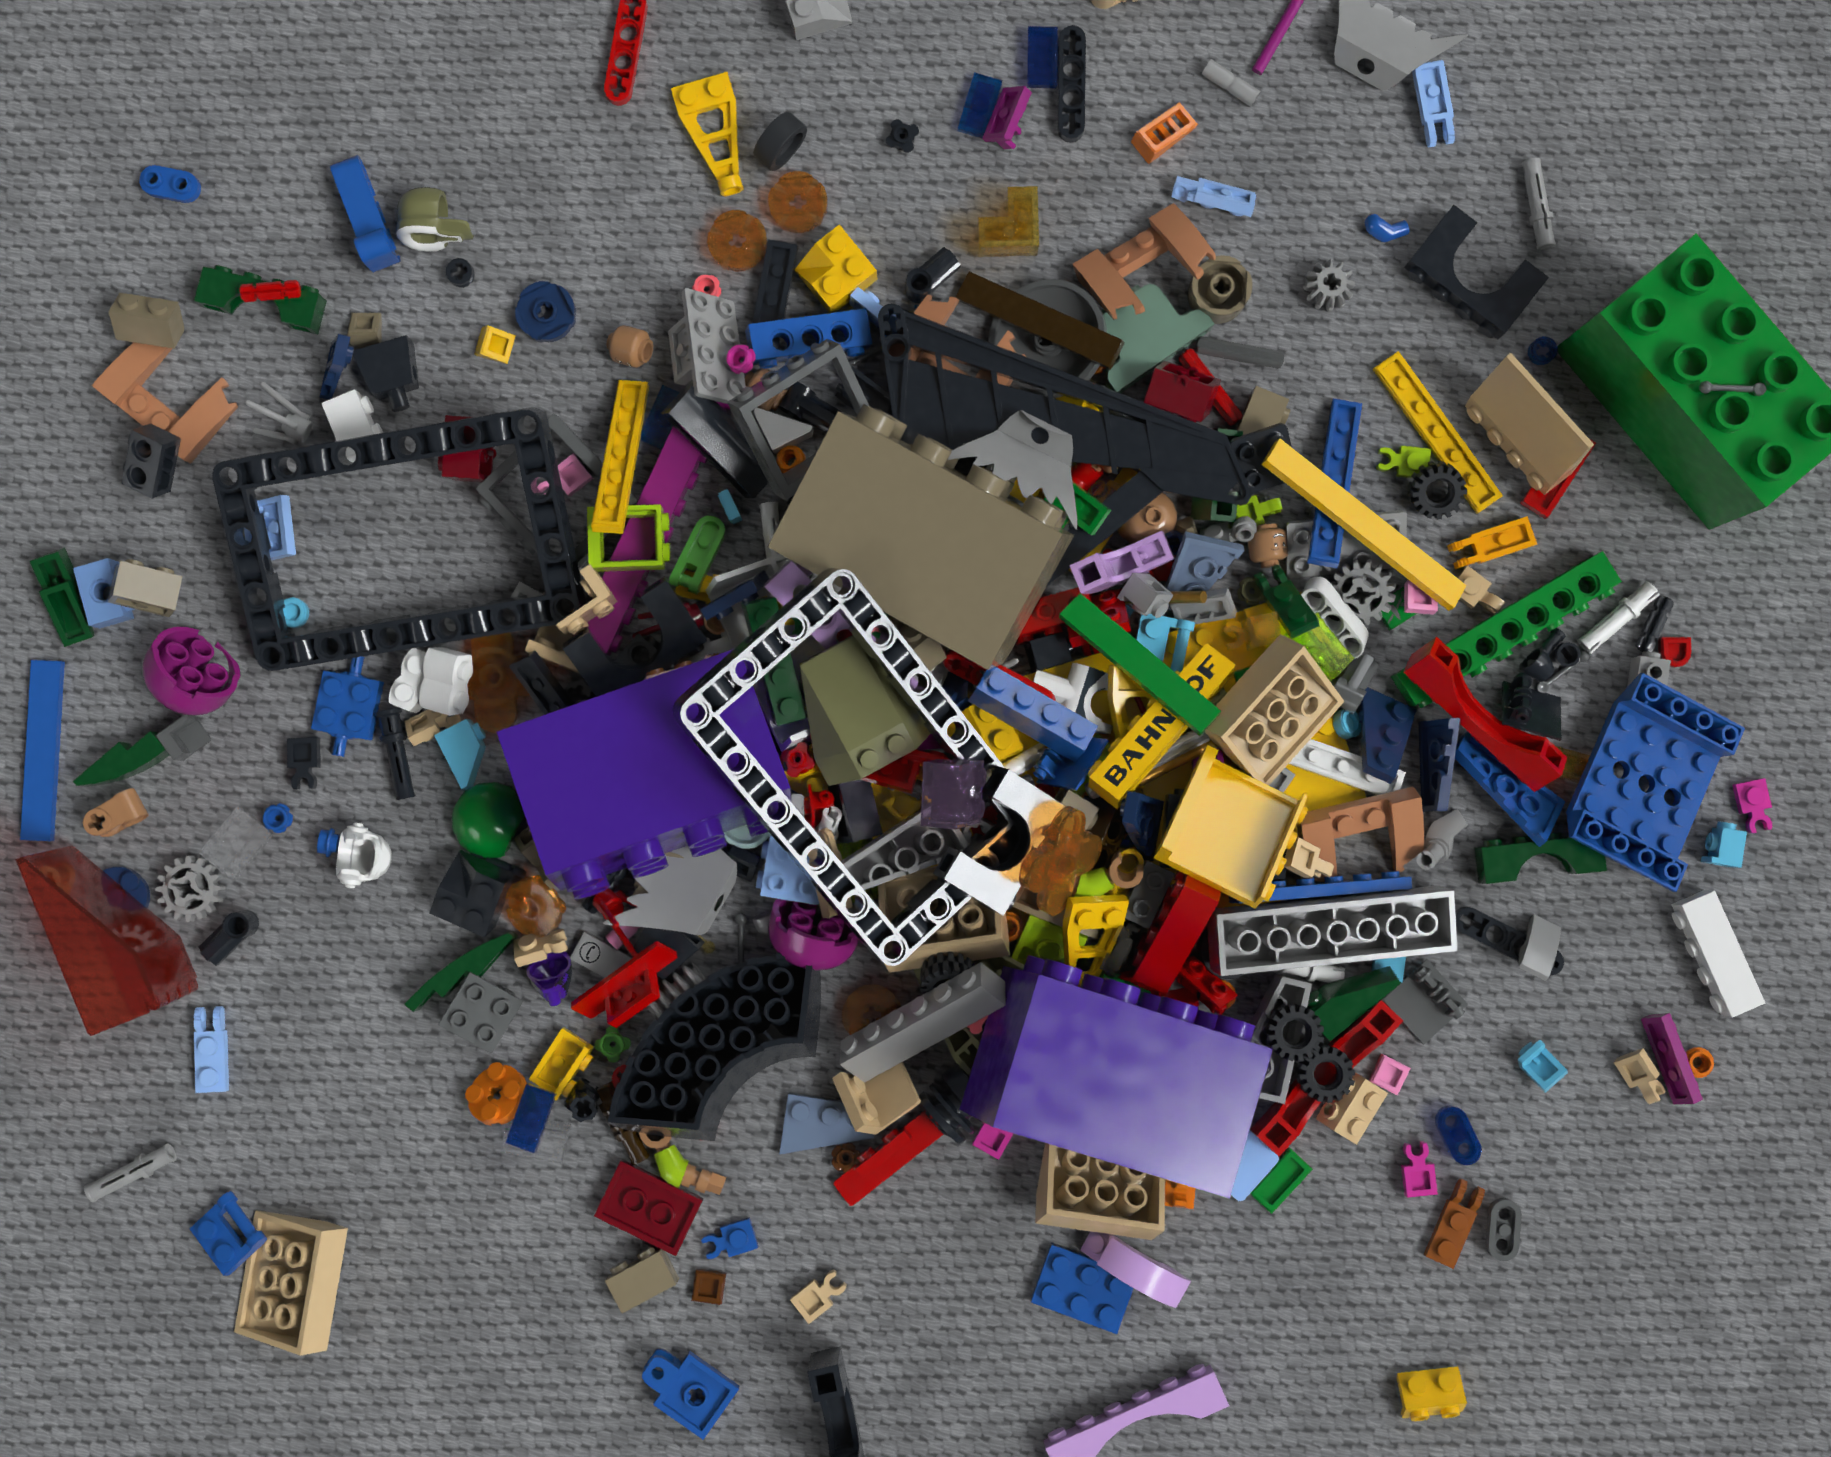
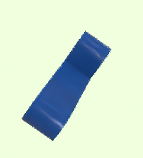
[330,155,401,273]

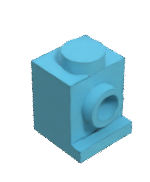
[1701,822,1747,868]

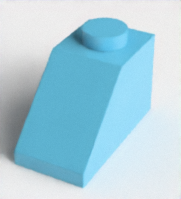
[434,719,486,790]

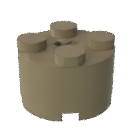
[1188,255,1252,324]

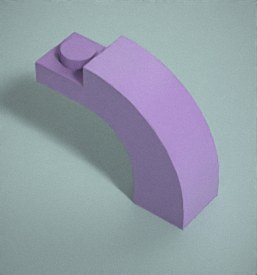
[1069,531,1175,594]
[1080,1232,1191,1308]

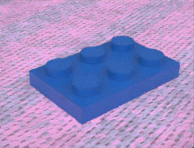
[1030,1243,1133,1334]

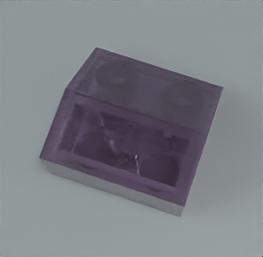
[920,759,987,830]

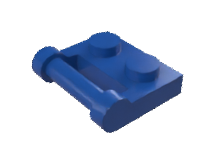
[189,1191,267,1276]

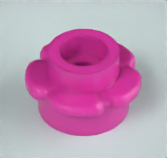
[726,345,756,374]

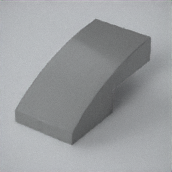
[1518,914,1561,981]

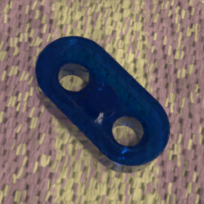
[1435,1105,1482,1165]

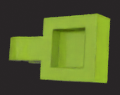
[1232,495,1283,526]

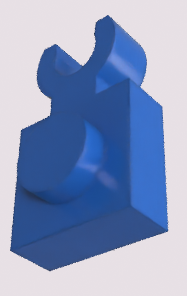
[701,1217,759,1259]

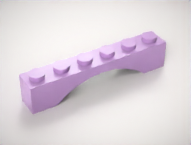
[1044,1364,1229,1457]

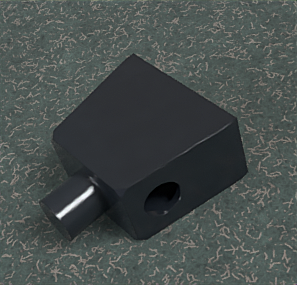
[353,335,419,412]
[634,927,706,979]

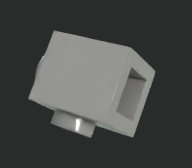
[1627,652,1671,687]

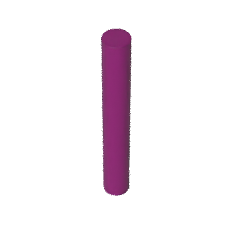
[1252,0,1304,75]

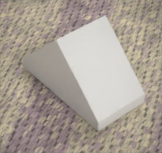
[754,408,814,455]

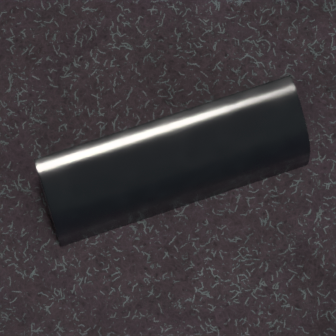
[661,380,768,498]

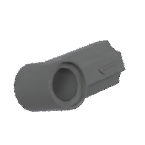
[1334,653,1379,715]

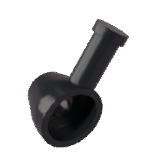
[1519,628,1566,682]

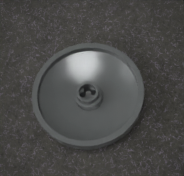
[988,279,1107,399]

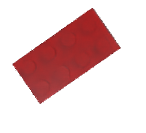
[1131,870,1221,994]

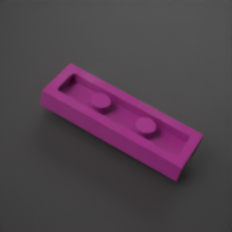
[1641,1013,1703,1104]

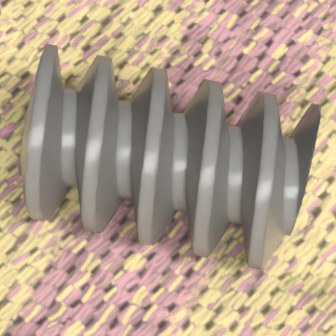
[647,963,706,1020]

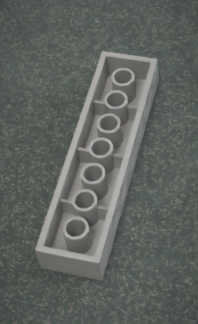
[1207,885,1457,976]

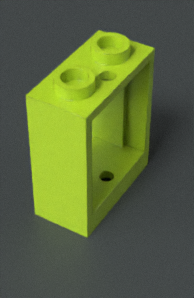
[587,504,671,572]

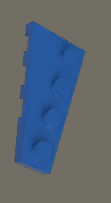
[1455,731,1565,847]

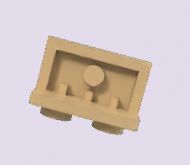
[1316,1072,1388,1145]

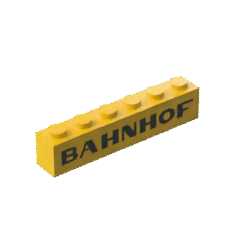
[1088,643,1236,809]

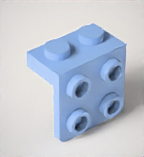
[756,835,819,905]
[1231,1130,1279,1201]

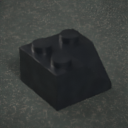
[429,850,516,938]

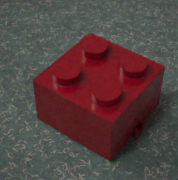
[1144,361,1221,422]
[438,415,497,483]

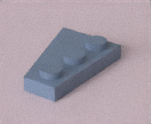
[1164,531,1244,618]
[779,1093,874,1155]

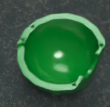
[452,782,526,858]

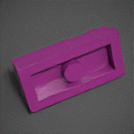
[982,86,1032,149]

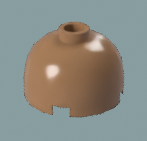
[1118,493,1177,544]

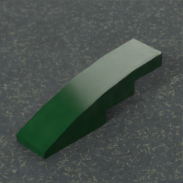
[404,932,518,1012]

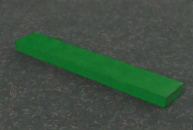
[1059,593,1221,736]

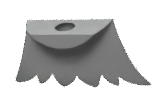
[1334,0,1468,91]
[948,410,1077,530]
[603,846,737,935]

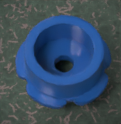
[263,803,293,833]
[317,828,340,858]

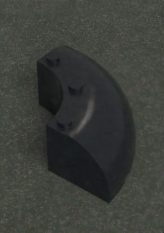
[608,953,821,1141]

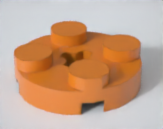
[465,1062,527,1126]

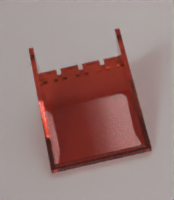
[15,845,198,1036]

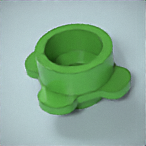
[595,1026,631,1063]

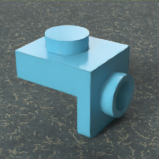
[1518,1040,1568,1093]

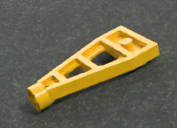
[671,72,744,196]
[1107,665,1169,788]
[1063,894,1129,987]

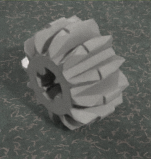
[1303,259,1355,312]

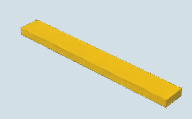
[1262,439,1467,611]

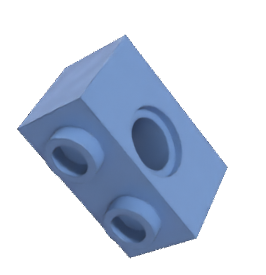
[73,558,135,629]

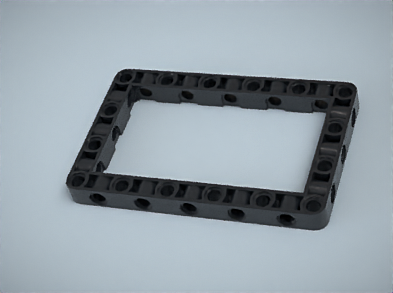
[212,407,586,671]
[672,568,1018,966]

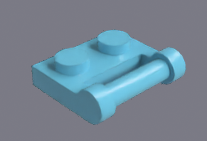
[1136,614,1195,673]

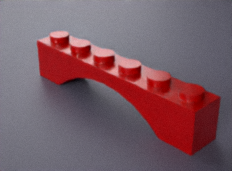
[1404,637,1567,792]
[1250,1000,1403,1156]

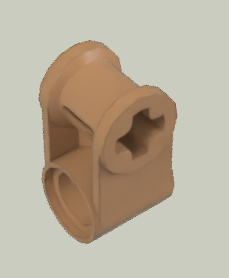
[83,788,149,837]

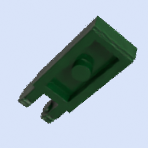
[1254,564,1319,639]

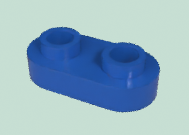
[139,165,201,203]

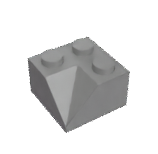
[784,0,852,41]

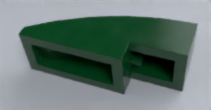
[29,547,94,647]
[73,731,169,787]

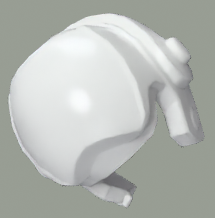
[336,822,391,888]

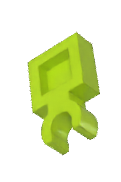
[1376,445,1431,478]

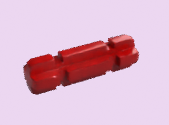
[240,280,301,302]

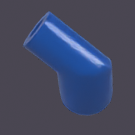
[1364,214,1409,242]

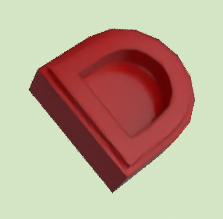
[1658,637,1692,668]

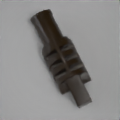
[597,1081,650,1165]

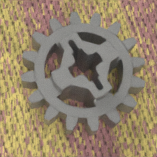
[1331,559,1396,625]
[155,856,226,922]

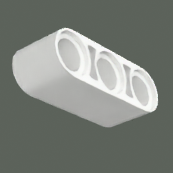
[1301,577,1369,659]

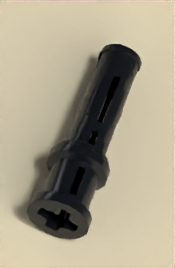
[374,707,416,800]

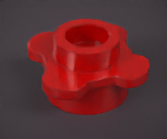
[781,742,815,778]

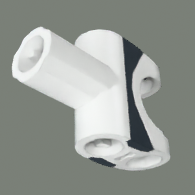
[1033,663,1113,734]

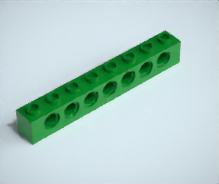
[1390,551,1622,708]

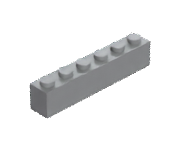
[840,962,1006,1082]

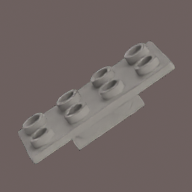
[668,288,746,404]
[1286,501,1407,578]

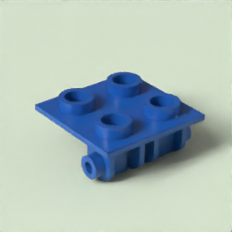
[1033,737,1109,791]

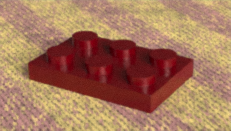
[594,1159,704,1256]

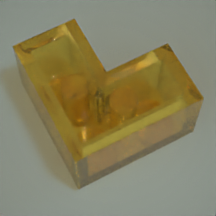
[977,186,1039,257]

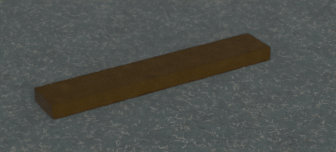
[956,271,1125,370]

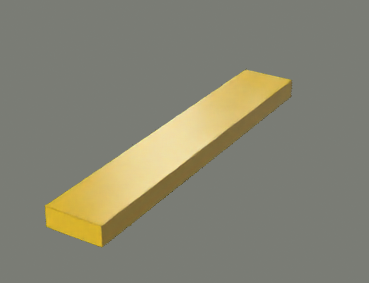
[1373,351,1503,514]
[591,380,649,534]

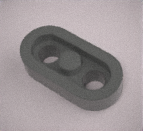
[1485,1198,1522,1261]

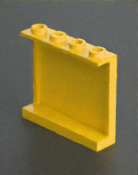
[1153,745,1308,909]

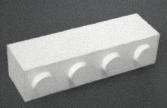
[1671,890,1765,1018]

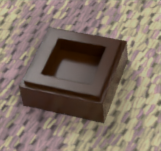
[691,1268,727,1305]

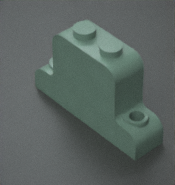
[1101,284,1214,393]

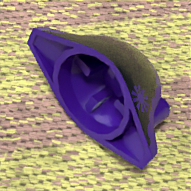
[527,951,572,1006]

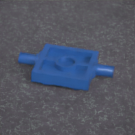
[311,657,384,757]

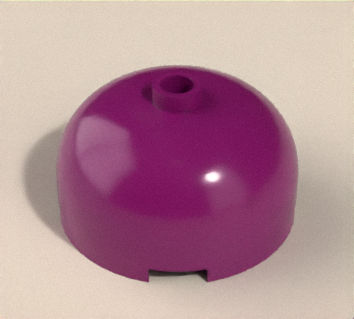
[142,627,241,716]
[768,899,859,971]

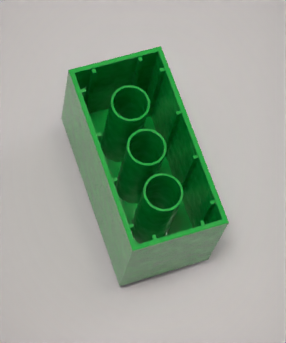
[1554,233,1831,530]

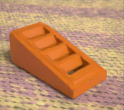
[1131,102,1198,164]

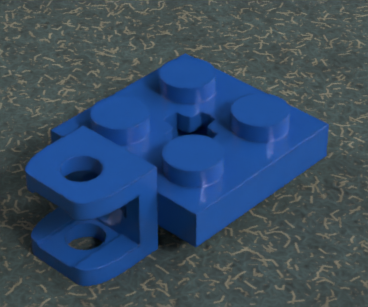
[642,1349,739,1440]

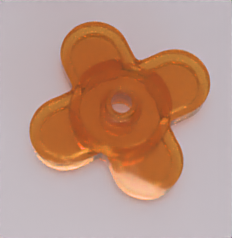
[467,632,550,734]
[1019,806,1102,916]

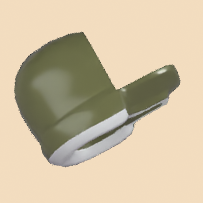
[396,187,474,251]

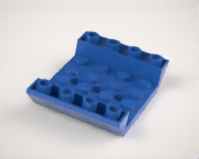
[1566,673,1745,892]

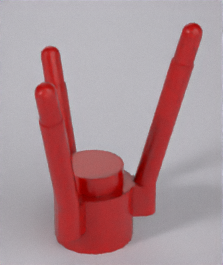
[593,889,638,957]

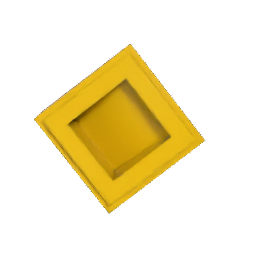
[474,325,516,364]

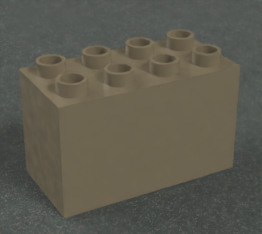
[768,404,1074,670]

